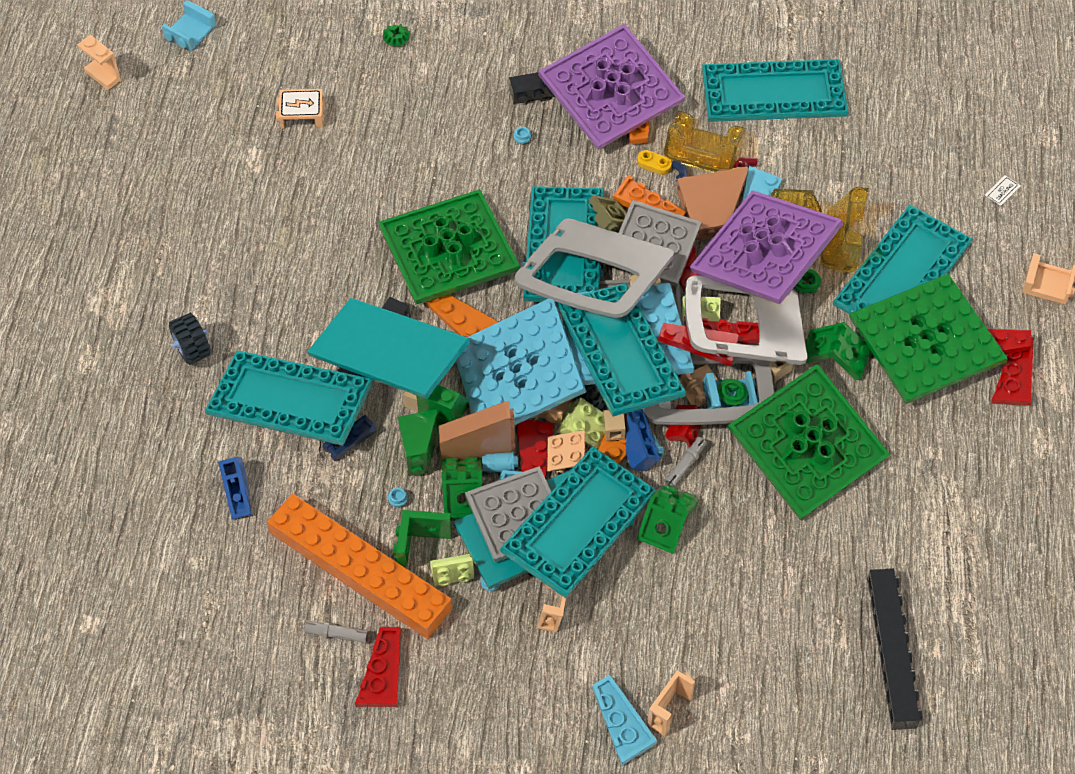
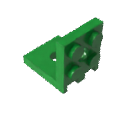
[805,322,871,380]
[442,456,482,518]
[636,485,699,554]
[393,510,452,569]

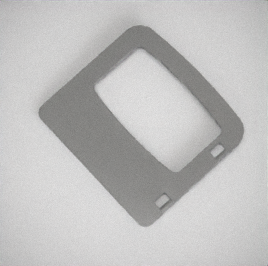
[515,219,674,318]
[685,276,807,365]
[643,344,774,425]

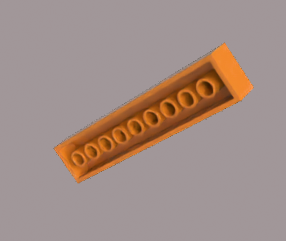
[267,493,452,640]

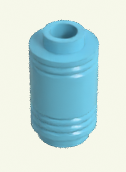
[482,452,518,473]

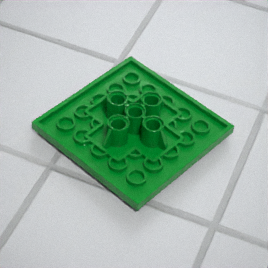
[378,189,520,305]
[849,274,1007,404]
[727,364,890,520]

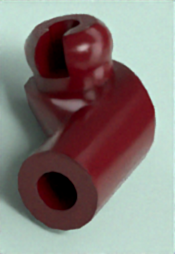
[733,157,758,168]

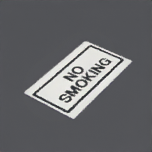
[985,175,1021,206]

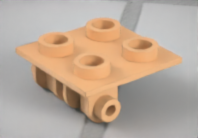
[679,364,719,407]
[547,430,585,475]

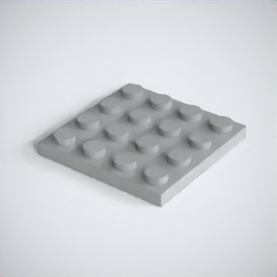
[608,200,702,287]
[465,466,551,563]

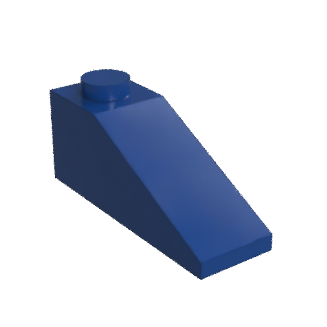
[626,409,661,471]
[218,457,252,519]

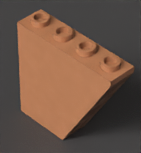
[677,166,748,241]
[439,401,515,462]

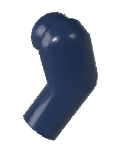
[671,160,688,181]

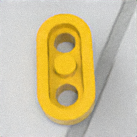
[637,150,672,175]

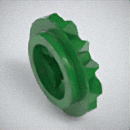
[383,23,410,46]
[795,268,821,295]
[717,379,748,407]

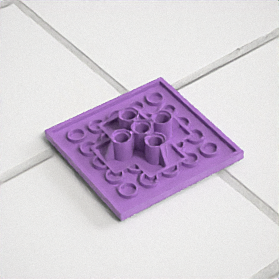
[538,24,685,150]
[690,190,843,304]

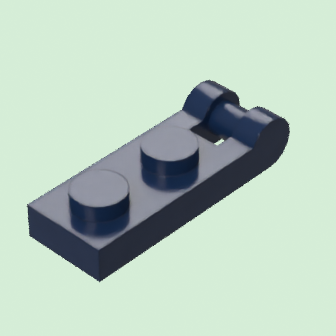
[322,415,377,461]

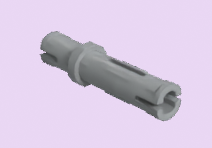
[664,437,707,487]
[305,620,368,644]

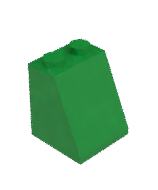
[416,385,469,427]
[398,409,439,476]

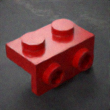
[665,405,701,447]

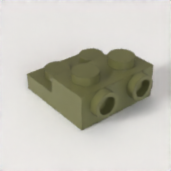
[589,195,627,233]

